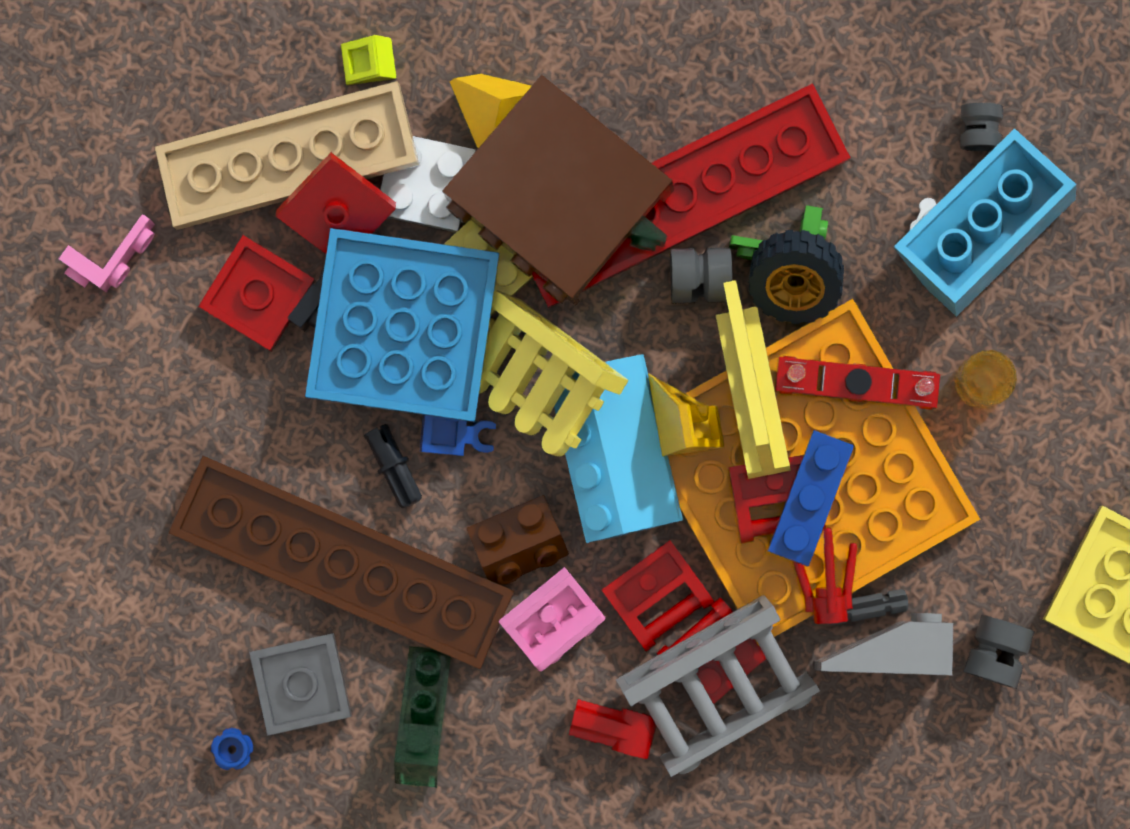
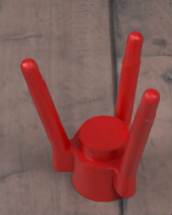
[793,528,857,624]

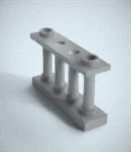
[616,595,820,777]

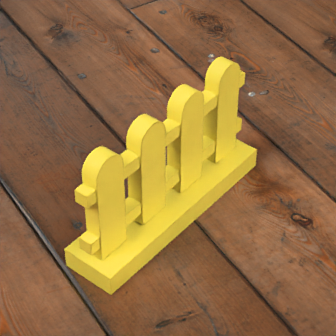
[479,289,629,457]

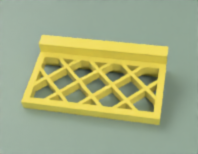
[716,280,791,479]

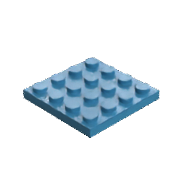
[305,228,499,422]

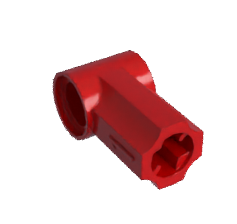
[568,699,657,759]

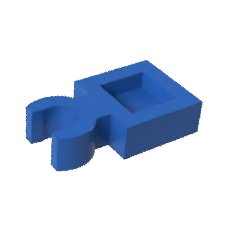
[419,415,496,456]

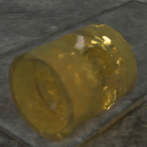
[954,350,1017,409]

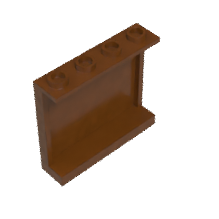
[442,75,674,306]

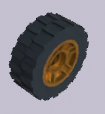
[748,230,844,324]

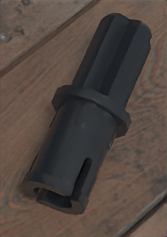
[364,424,422,508]

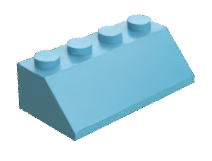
[894,128,1076,317]
[554,354,683,543]

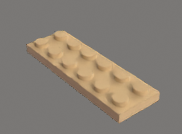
[155,81,419,230]

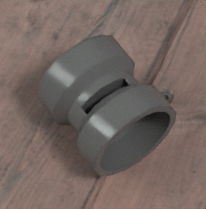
[960,103,1003,151]

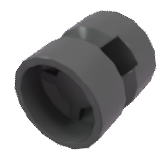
[670,247,732,304]
[963,615,1035,689]

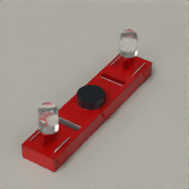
[775,356,940,410]

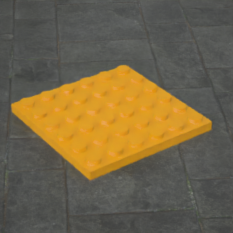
[668,299,980,646]

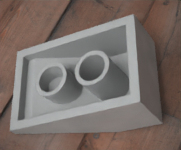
[814,613,953,675]

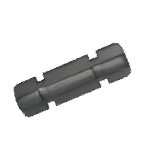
[829,589,909,625]

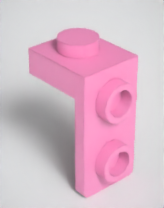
[59,214,155,293]

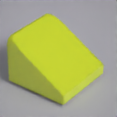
[341,35,396,85]

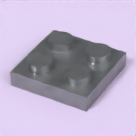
[249,633,352,736]

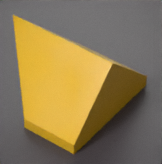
[449,74,531,148]
[648,373,724,456]

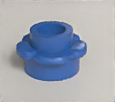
[211,728,253,770]

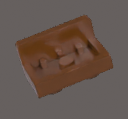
[466,495,569,585]

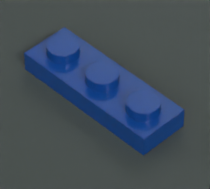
[767,430,854,567]

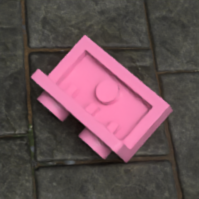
[499,567,605,672]

